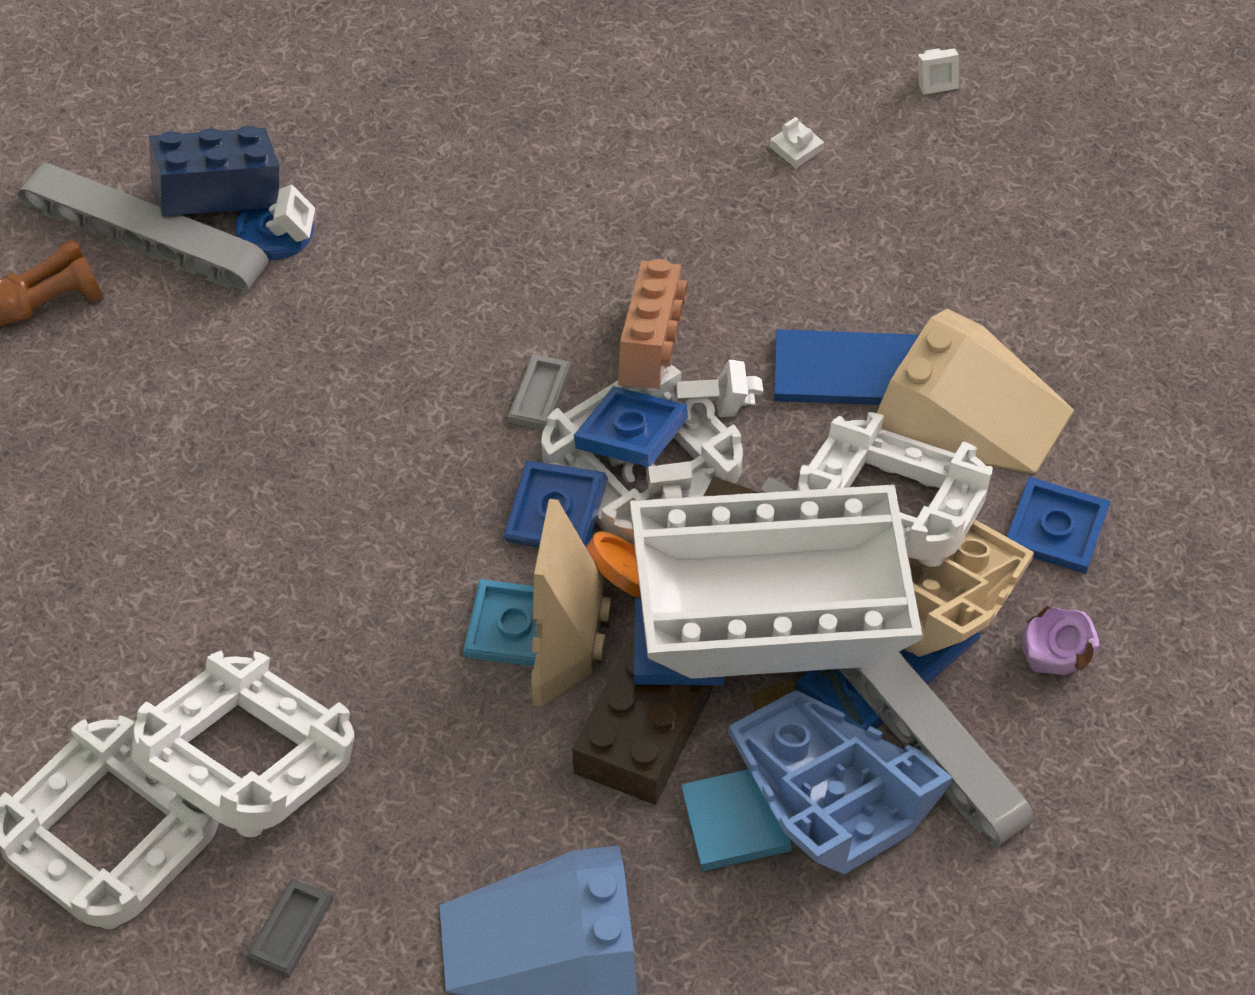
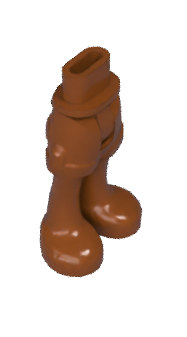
[0,238,103,327]

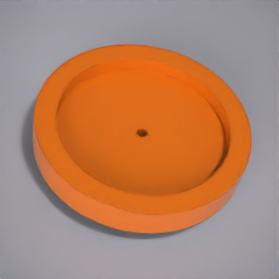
[586,531,641,598]

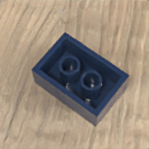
[149,126,279,216]

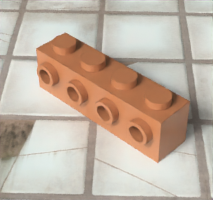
[618,259,687,389]

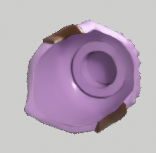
[1022,606,1100,675]

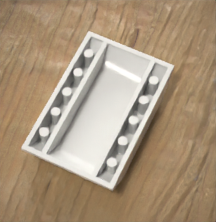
[630,485,922,679]

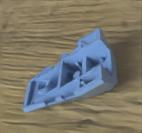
[728,690,952,874]
[439,846,638,995]

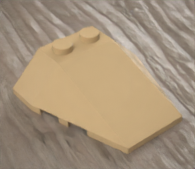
[877,309,1074,475]
[531,499,612,706]
[904,520,1034,657]

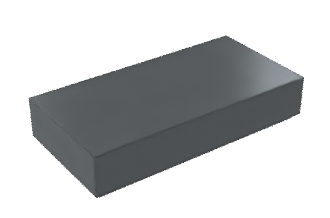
[246,878,333,978]

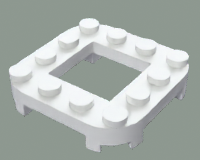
[541,365,743,544]
[797,412,993,567]
[131,651,354,837]
[0,716,219,929]

